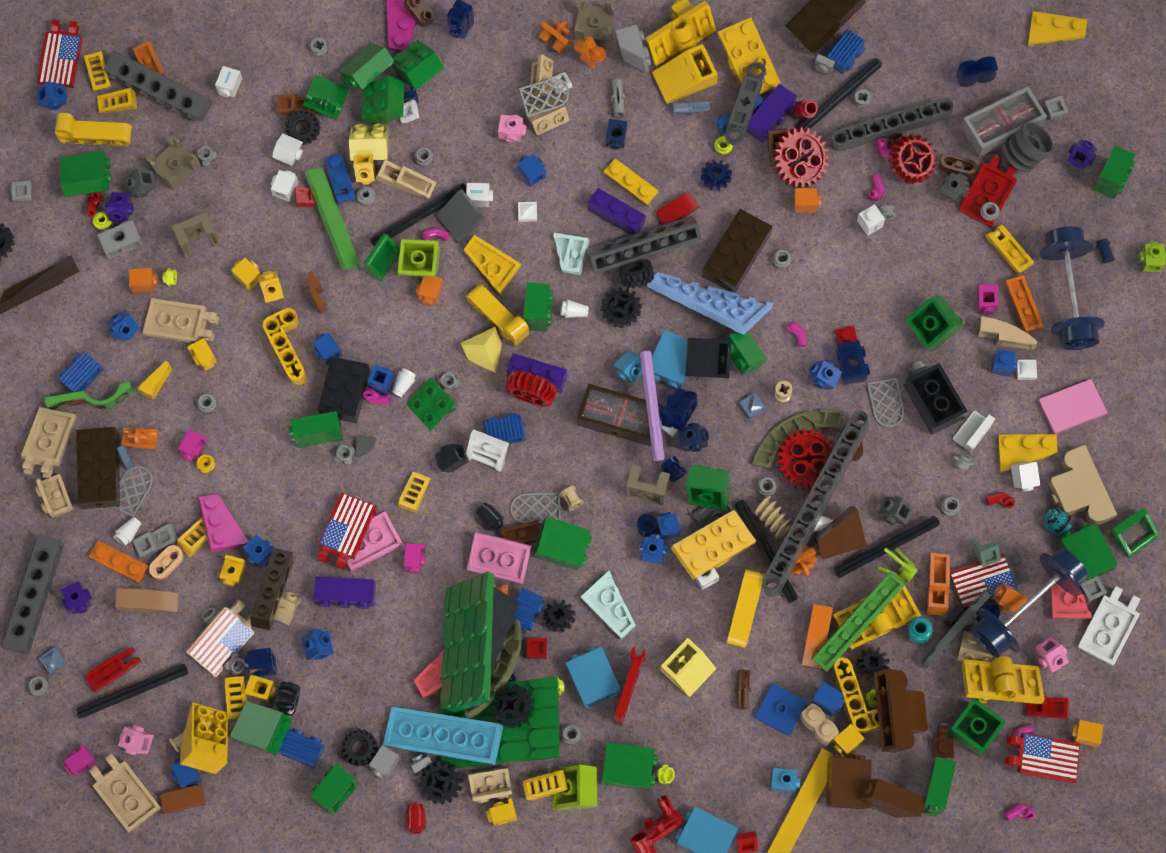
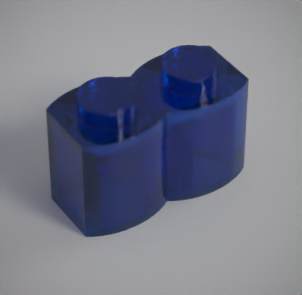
[956,56,998,87]

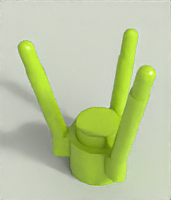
[877,538,918,582]

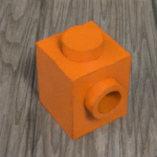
[794,188,821,213]
[129,268,158,293]
[416,276,444,306]
[993,582,1028,613]

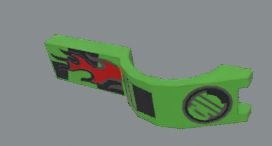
[45,382,134,410]

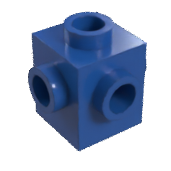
[36,82,67,110]
[107,309,140,342]
[808,360,842,390]
[639,534,668,564]
[242,535,274,568]
[302,629,334,660]

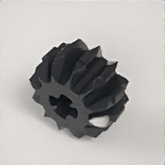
[542,600,575,633]
[856,647,890,680]
[274,681,300,716]

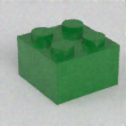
[391,40,444,90]
[361,75,404,125]
[1094,145,1136,199]
[523,282,554,332]
[906,295,964,350]
[686,465,731,511]
[948,698,1007,757]
[311,764,359,816]

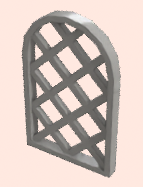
[519,78,569,117]
[867,378,904,427]
[114,466,153,517]
[510,492,561,523]

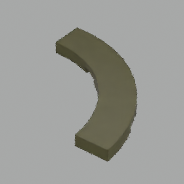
[752,409,844,470]
[464,619,522,719]

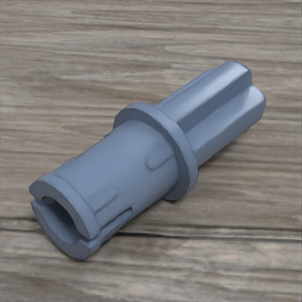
[673,100,710,115]

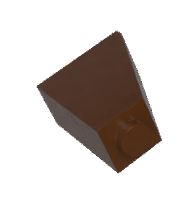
[812,506,867,560]
[860,779,926,818]

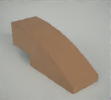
[115,588,179,613]

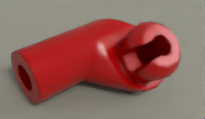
[86,192,102,217]
[985,492,1015,509]

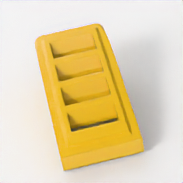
[84,51,111,91]
[97,88,137,114]
[137,361,172,400]
[398,472,431,514]
[177,517,207,557]
[225,676,247,720]
[523,770,568,801]

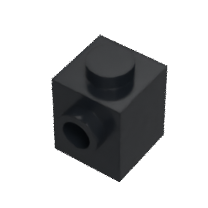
[434,444,469,472]

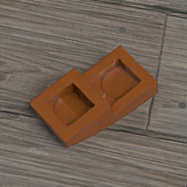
[277,94,316,116]
[308,271,327,314]
[159,785,206,815]

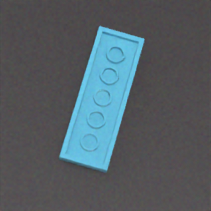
[383,707,503,765]

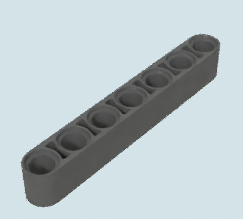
[831,98,954,151]

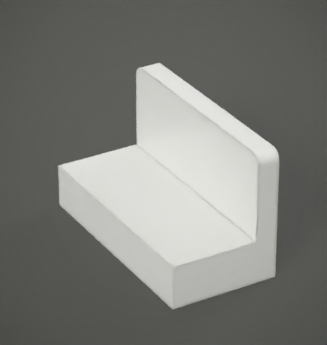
[953,411,995,453]

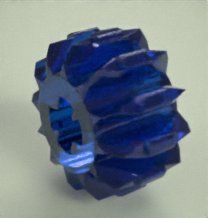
[701,159,732,192]

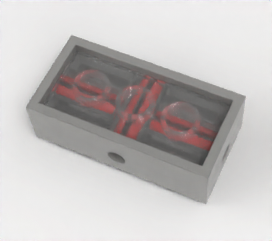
[961,86,1047,157]

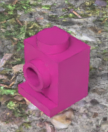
[977,284,999,315]
[178,429,208,462]
[404,543,426,574]
[63,744,96,777]

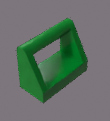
[363,233,400,282]
[1110,508,1160,558]

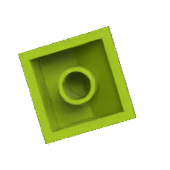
[398,239,440,277]
[552,764,598,810]

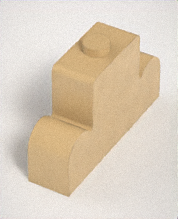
[1049,445,1117,525]

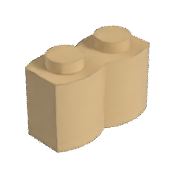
[800,703,839,746]

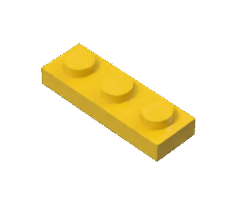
[604,158,659,206]

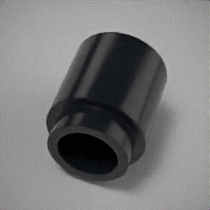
[475,502,504,531]

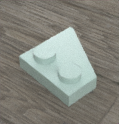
[553,233,590,275]

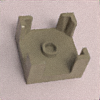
[575,0,614,43]
[146,135,201,190]
[172,212,220,258]
[626,464,670,506]

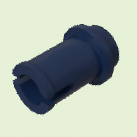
[1096,238,1115,264]

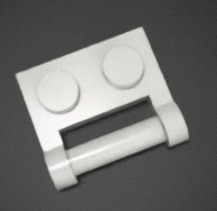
[466,430,509,472]

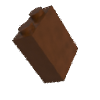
[826,754,872,809]

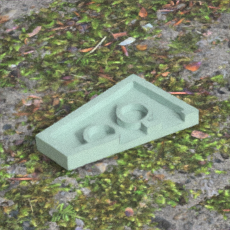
[581,571,636,640]

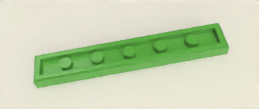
[305,169,360,270]
[812,571,905,673]

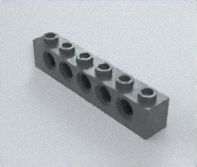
[104,50,213,121]
[586,216,702,274]
[2,535,64,655]

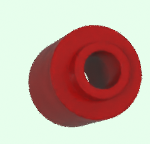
[793,99,818,119]
[405,803,426,834]

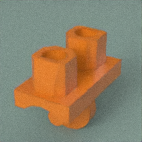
[539,20,573,53]
[574,36,606,70]
[121,427,159,449]
[783,545,818,577]

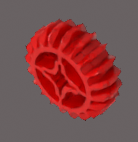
[888,134,938,185]
[505,371,557,407]

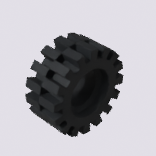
[285,110,321,145]
[618,258,654,289]
[341,729,378,767]

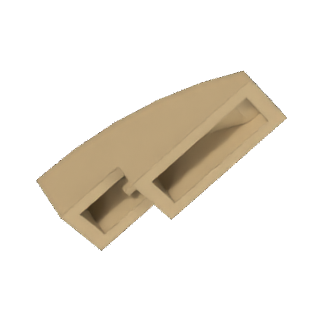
[375,160,437,199]
[978,316,1037,350]

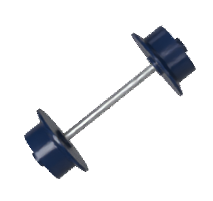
[1040,226,1105,350]
[971,547,1088,658]

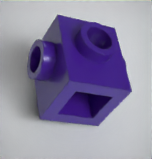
[1067,139,1097,170]
[105,192,133,222]
[61,581,92,614]

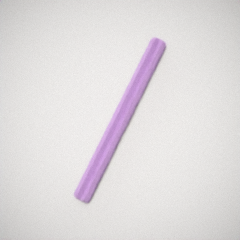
[640,351,665,461]

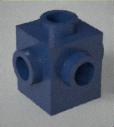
[678,423,709,452]

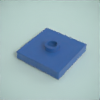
[754,683,808,737]

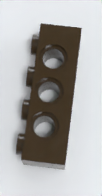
[250,548,293,631]

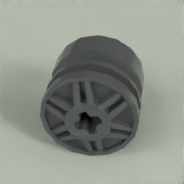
[1003,122,1054,172]

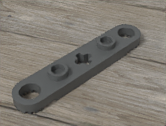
[725,62,766,145]
[921,590,990,668]

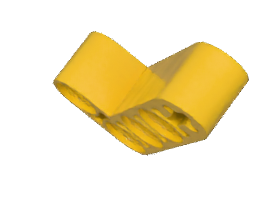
[55,113,132,146]
[465,284,529,347]
[263,308,306,386]
[727,568,765,649]
[833,657,880,735]

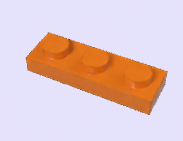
[1005,275,1044,333]
[89,540,149,584]

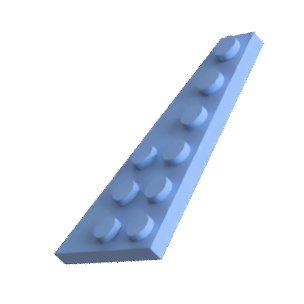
[647,272,773,335]

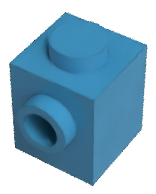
[613,350,642,383]
[771,768,801,793]

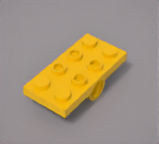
[644,1,717,68]
[717,17,781,94]
[671,510,756,580]
[833,586,921,651]
[961,656,1044,704]

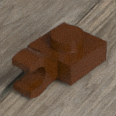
[933,723,954,758]

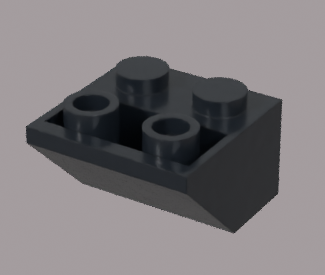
[685,338,731,378]

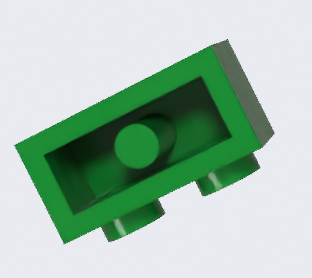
[726,331,767,375]

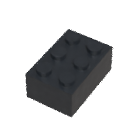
[318,356,370,424]
[903,363,968,435]

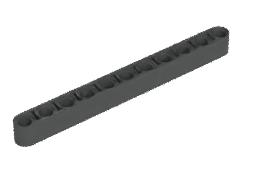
[762,411,869,597]

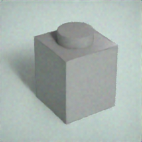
[369,745,400,779]

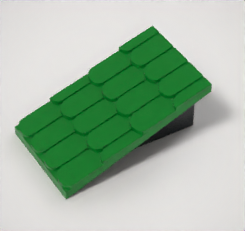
[440,571,520,715]
[440,677,560,769]

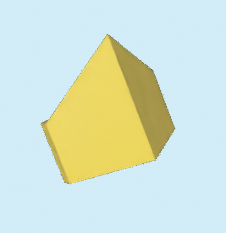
[461,327,502,373]

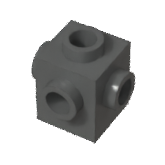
[125,169,156,198]
[940,172,970,203]
[878,496,913,525]

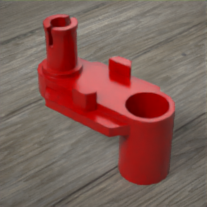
[630,795,683,853]

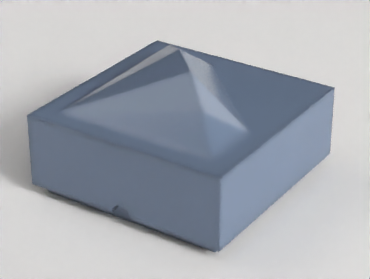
[739,393,766,419]
[117,445,134,469]
[39,647,67,675]

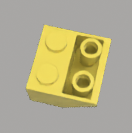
[349,123,388,161]
[660,638,716,698]

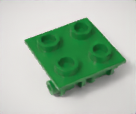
[303,75,349,120]
[406,377,456,431]

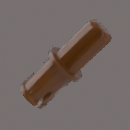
[735,669,751,710]

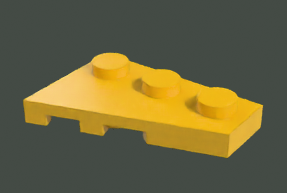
[1028,11,1088,46]
[464,235,521,295]
[998,434,1058,473]

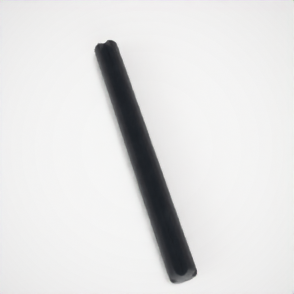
[798,58,882,130]
[370,183,467,247]
[735,499,798,603]
[834,516,940,578]
[75,664,188,718]

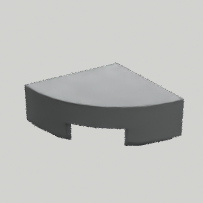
[356,437,376,457]

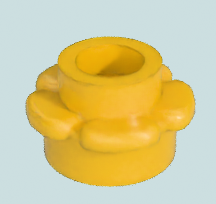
[196,455,215,473]

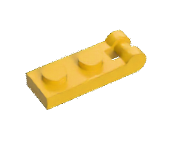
[985,224,1034,275]

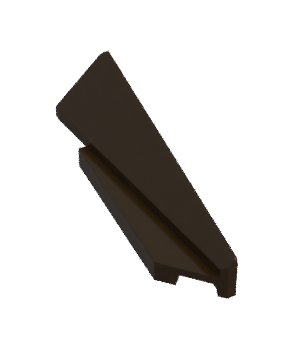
[0,255,80,314]

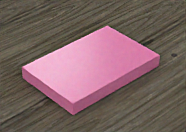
[1038,379,1108,434]
[347,511,403,572]
[466,532,532,584]

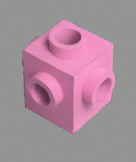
[498,115,527,143]
[1035,637,1069,673]
[118,724,154,755]

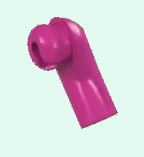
[876,138,894,158]
[868,175,885,201]
[421,227,450,241]
[786,322,807,347]
[363,388,391,404]
[1011,724,1034,749]
[1004,804,1035,821]

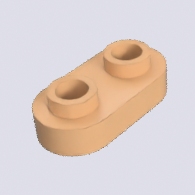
[149,545,184,580]

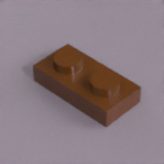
[501,520,541,544]

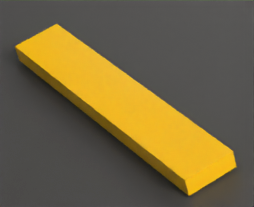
[767,748,834,853]

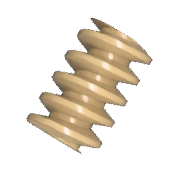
[754,496,792,539]

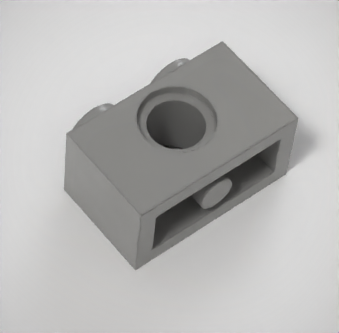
[98,220,143,260]

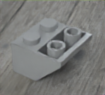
[616,25,651,73]

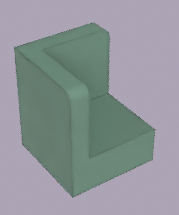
[972,539,1001,567]

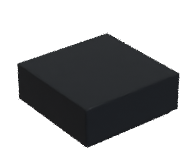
[944,604,964,627]

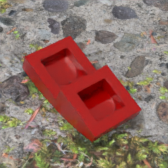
[656,192,699,224]
[1026,696,1069,719]

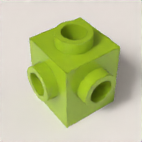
[1139,242,1166,272]

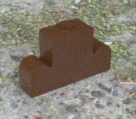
[874,669,928,753]

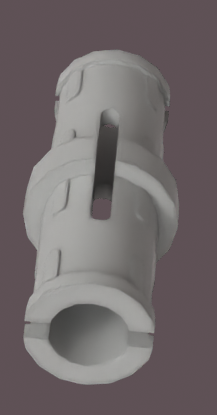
[611,79,626,117]

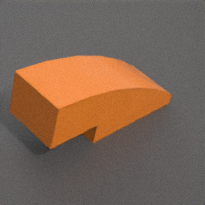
[927,553,950,616]
[802,604,833,669]

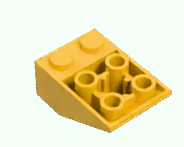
[652,44,718,104]
[180,702,228,774]

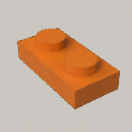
[133,40,165,75]

